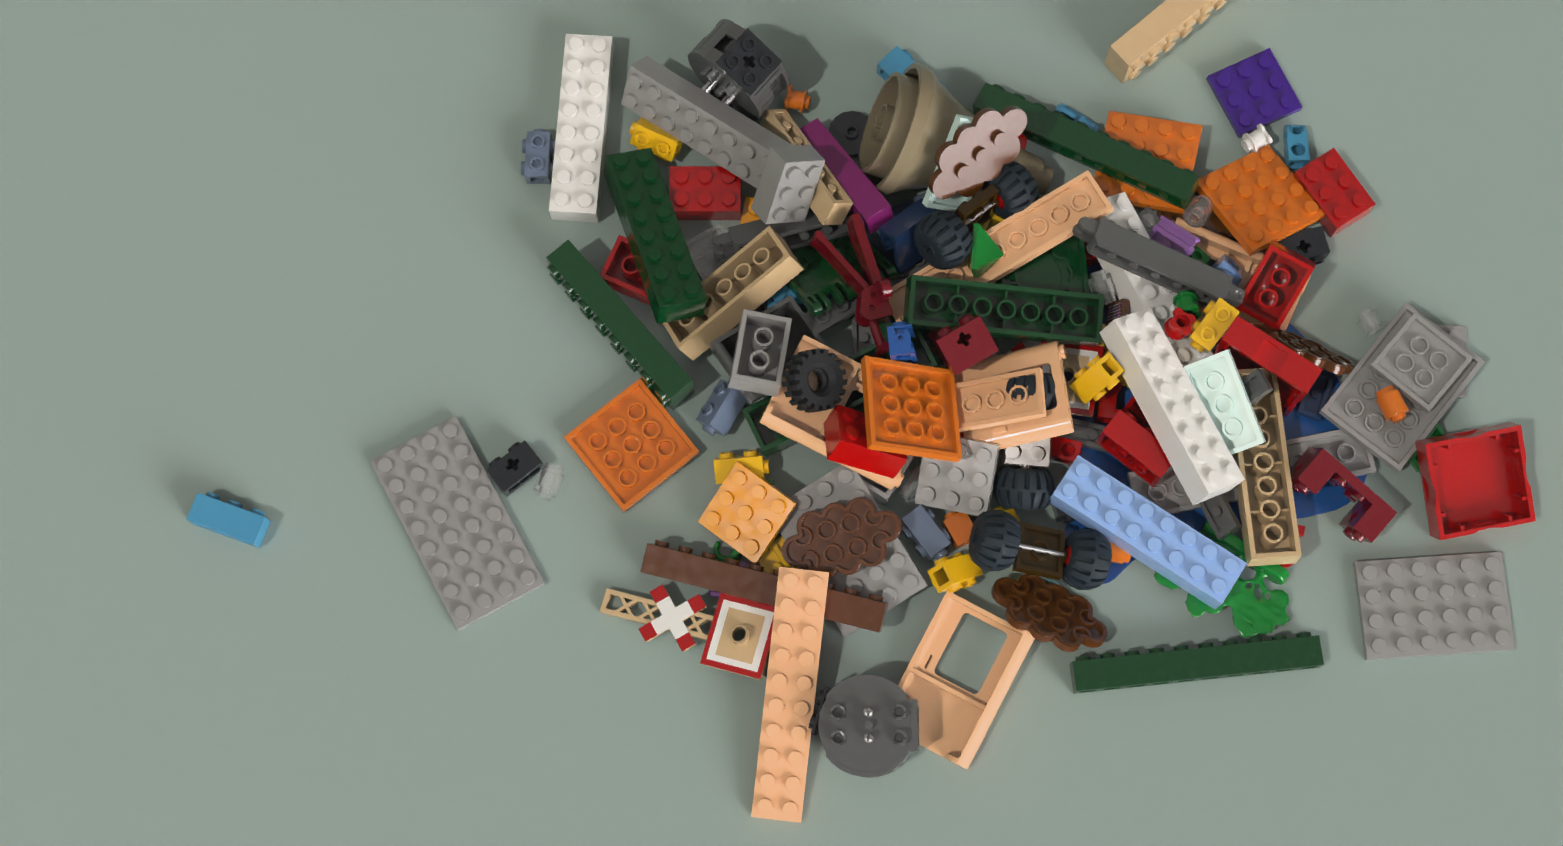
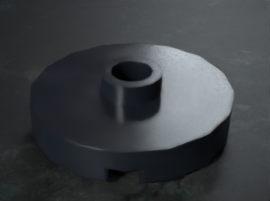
[829,111,868,157]

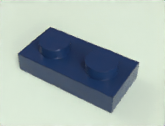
[1296,371,1335,422]

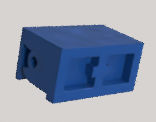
[887,321,918,364]

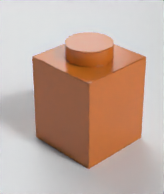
[942,511,973,550]

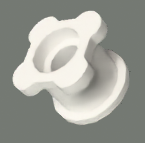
[1241,123,1273,153]

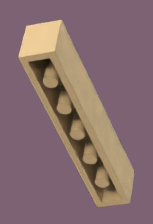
[759,109,853,225]

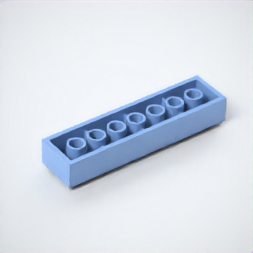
[1050,455,1247,610]

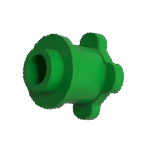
[1173,291,1201,319]

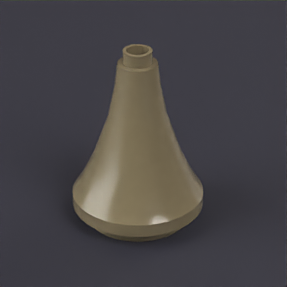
[858,63,1053,195]

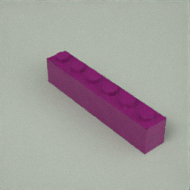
[800,118,894,234]

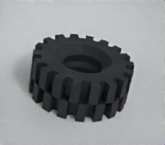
[782,348,847,413]

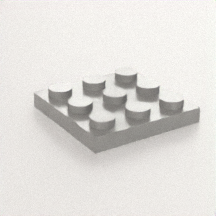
[1369,312,1473,414]
[915,437,1000,516]

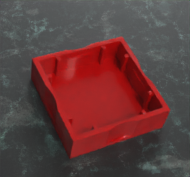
[1212,315,1323,417]
[1415,422,1536,540]

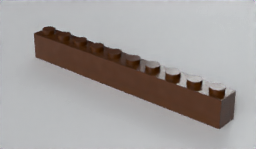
[640,540,888,633]

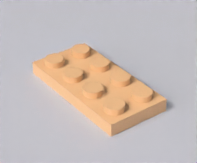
[955,367,1046,432]

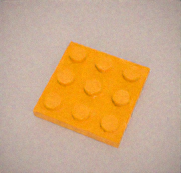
[698,461,798,564]

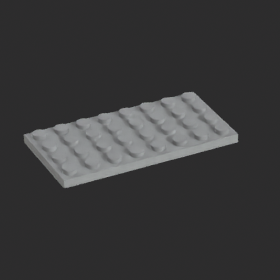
[370,416,545,631]

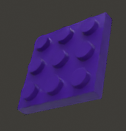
[1206,48,1302,139]

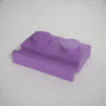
[1149,215,1201,257]

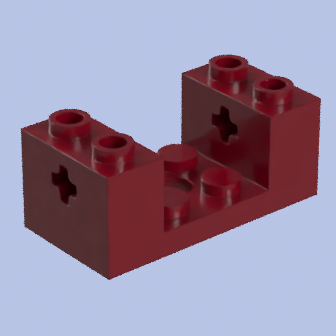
[925,313,999,375]
[1290,447,1397,543]

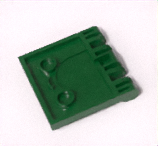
[786,235,897,317]
[996,235,1089,293]

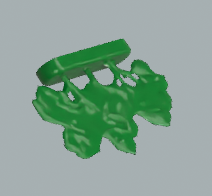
[1154,521,1290,638]

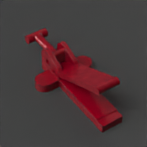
[810,213,893,358]

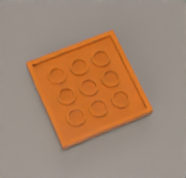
[1094,111,1203,214]
[1196,145,1325,256]
[861,356,962,462]
[564,378,700,513]

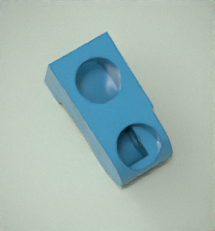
[1283,125,1310,171]

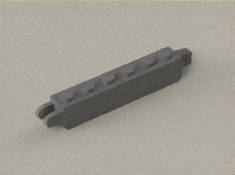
[712,207,853,259]
[1072,216,1245,307]

